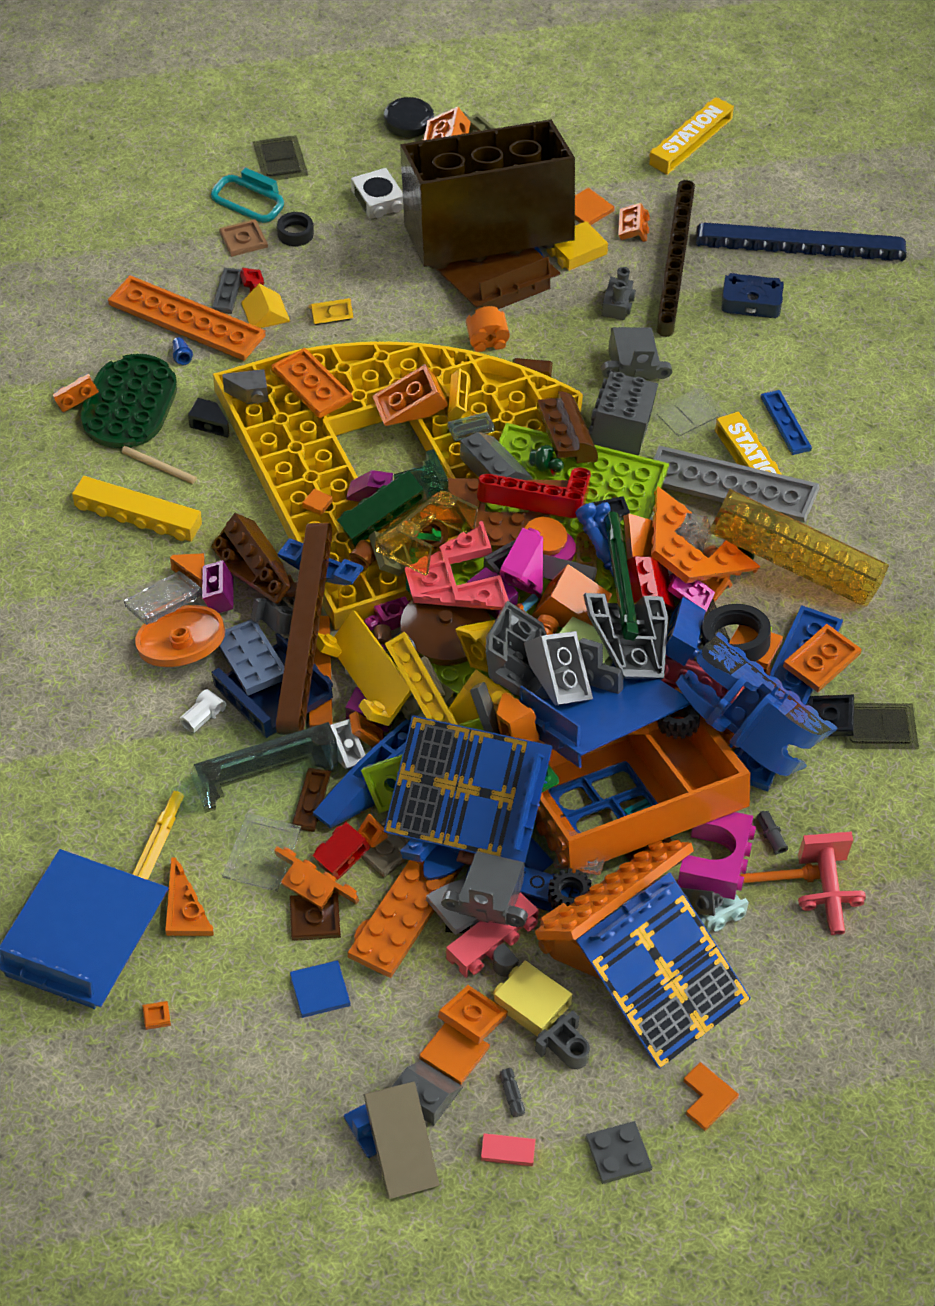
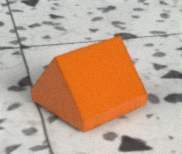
[358,814,388,848]

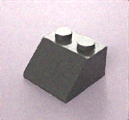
[392,1060,463,1126]

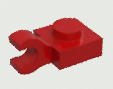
[240,268,265,294]

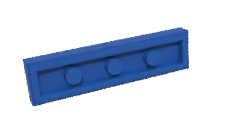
[760,390,812,455]

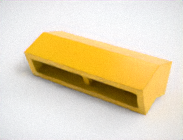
[448,368,469,422]

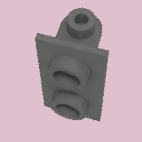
[681,888,723,916]

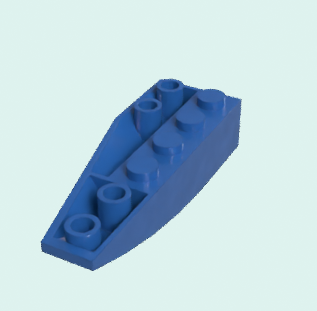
[313,719,411,828]

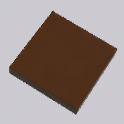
[290,893,341,941]

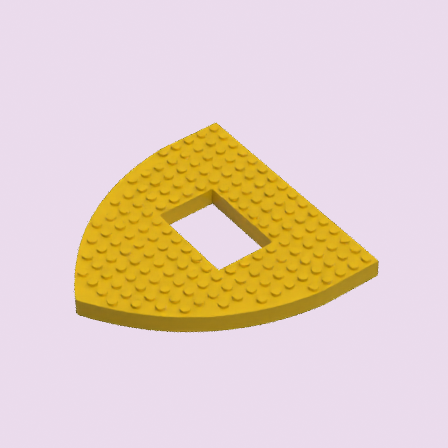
[213,342,583,630]

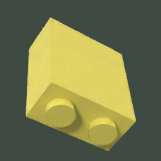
[493,960,573,1036]

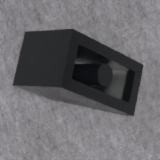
[188,398,230,438]

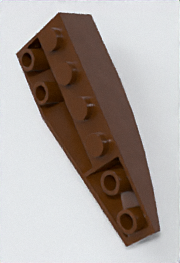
[211,513,290,604]

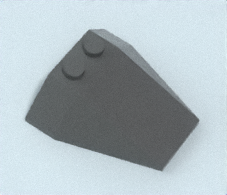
[583,593,668,680]
[486,601,551,699]

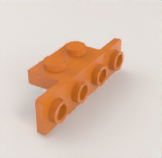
[274,846,359,909]

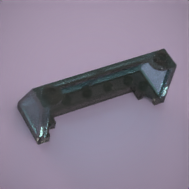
[190,722,338,813]

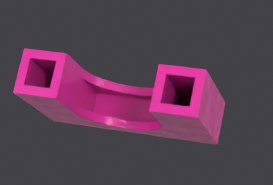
[678,812,756,900]

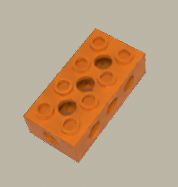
[423,107,471,141]

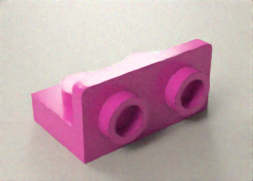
[667,573,715,612]

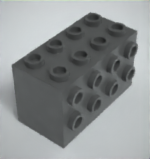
[588,372,659,456]

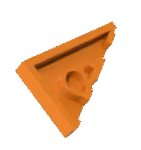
[166,857,214,936]

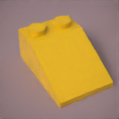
[449,669,514,724]

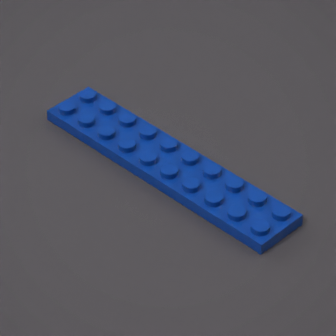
[734,605,843,792]

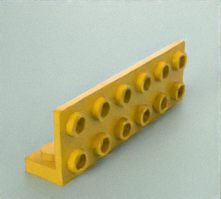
[316,610,412,726]

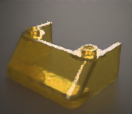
[375,491,478,576]

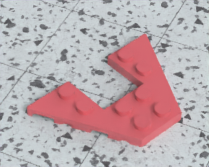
[404,521,509,610]

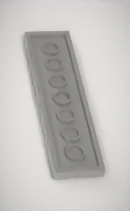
[653,446,820,523]

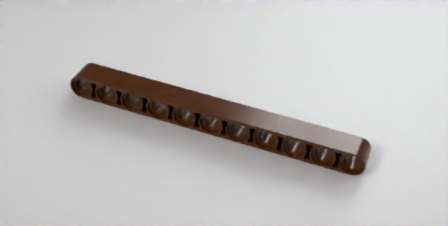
[276,523,332,735]

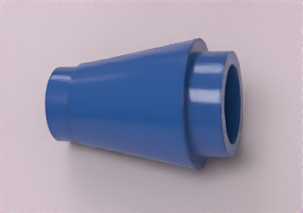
[172,337,193,365]

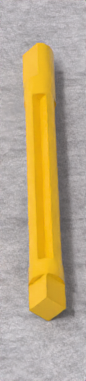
[132,790,184,880]

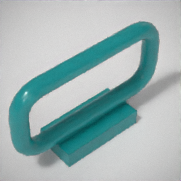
[211,167,284,223]

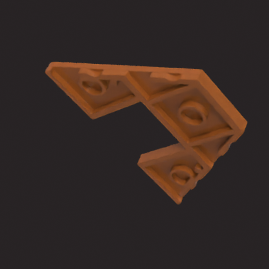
[441,478,569,551]

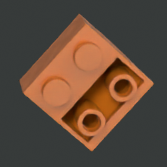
[496,693,539,743]

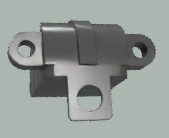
[601,327,673,379]
[441,851,528,927]

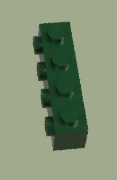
[337,470,427,547]

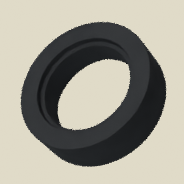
[702,604,771,661]

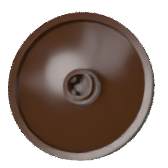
[400,599,491,666]

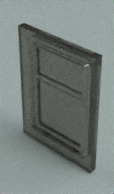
[253,135,308,180]
[843,703,919,749]

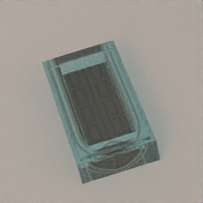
[448,412,495,441]

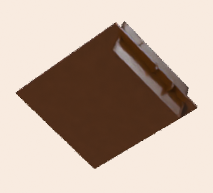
[436,248,561,309]

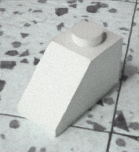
[324,719,365,769]

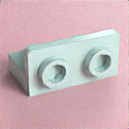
[697,895,749,932]

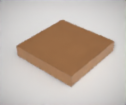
[219,219,268,257]

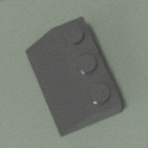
[460,432,532,481]

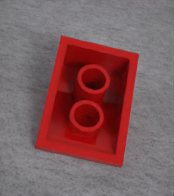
[627,556,675,610]

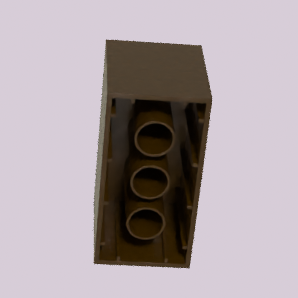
[400,119,575,269]

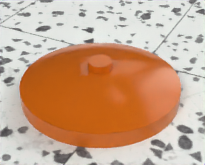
[135,605,225,667]

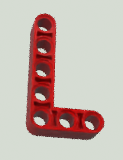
[477,467,591,518]

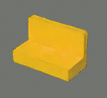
[309,298,354,324]

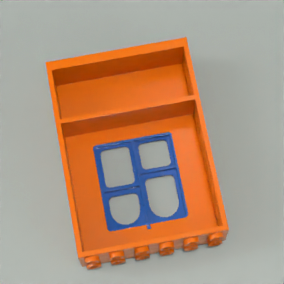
[535,688,750,873]

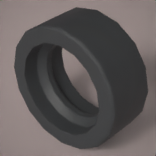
[277,212,314,247]

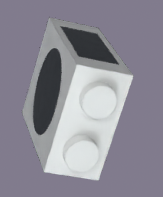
[351,168,403,219]

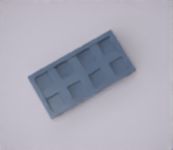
[218,619,284,696]

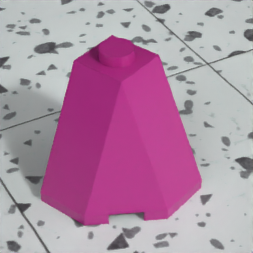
[500,528,543,598]

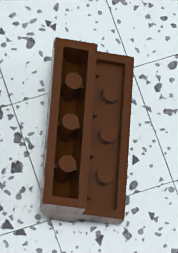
[536,391,598,463]

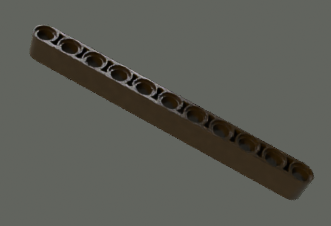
[656,180,695,337]

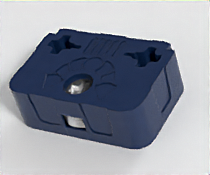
[721,273,784,318]

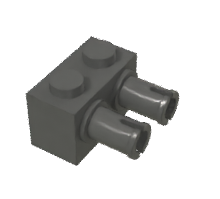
[601,267,636,321]

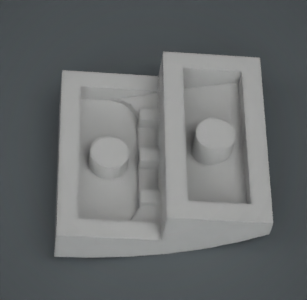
[426,879,479,935]

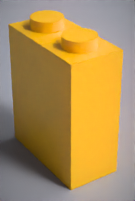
[546,221,608,271]

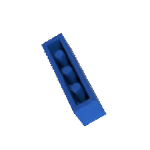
[666,597,706,666]

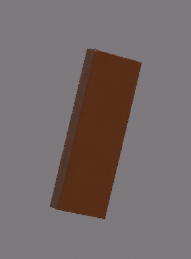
[292,767,331,832]

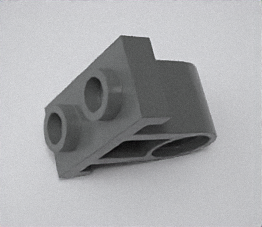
[250,596,295,635]
[535,1010,590,1069]

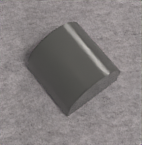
[493,943,519,977]

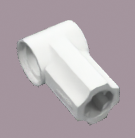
[180,689,226,733]

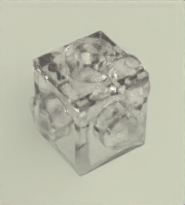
[678,513,711,550]

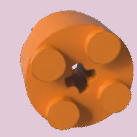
[466,306,510,352]

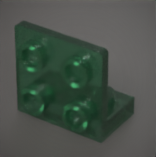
[394,449,449,506]

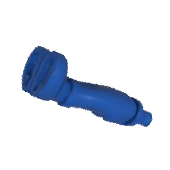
[575,502,613,577]

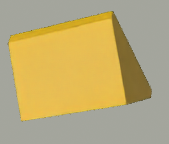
[241,284,290,328]

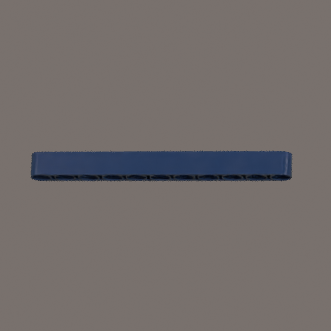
[696,222,907,261]

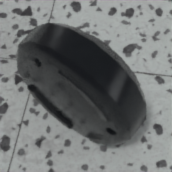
[384,97,434,138]

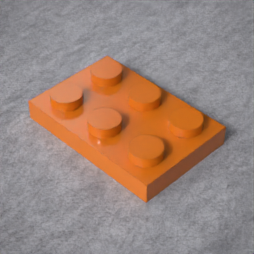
[783,624,862,692]

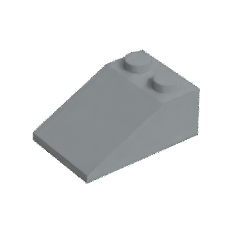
[524,631,593,705]

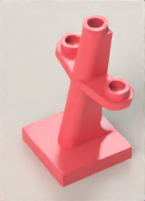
[798,832,866,935]

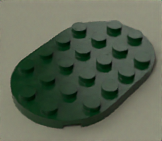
[81,354,177,449]

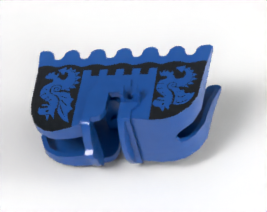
[676,632,838,776]

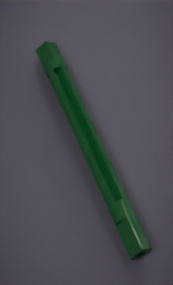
[605,512,639,641]

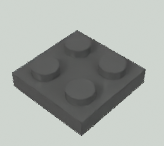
[586,1121,652,1184]

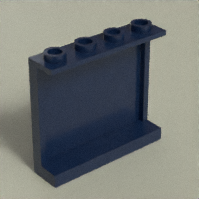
[211,633,333,738]

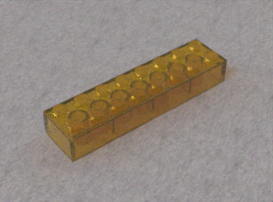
[708,489,889,606]

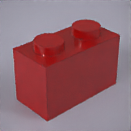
[312,822,371,881]

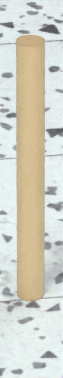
[122,446,197,484]

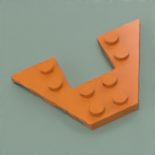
[651,486,761,583]

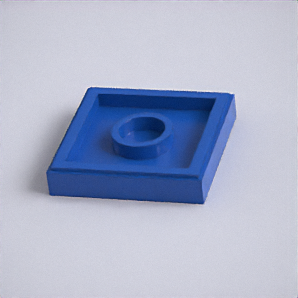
[290,960,351,1018]

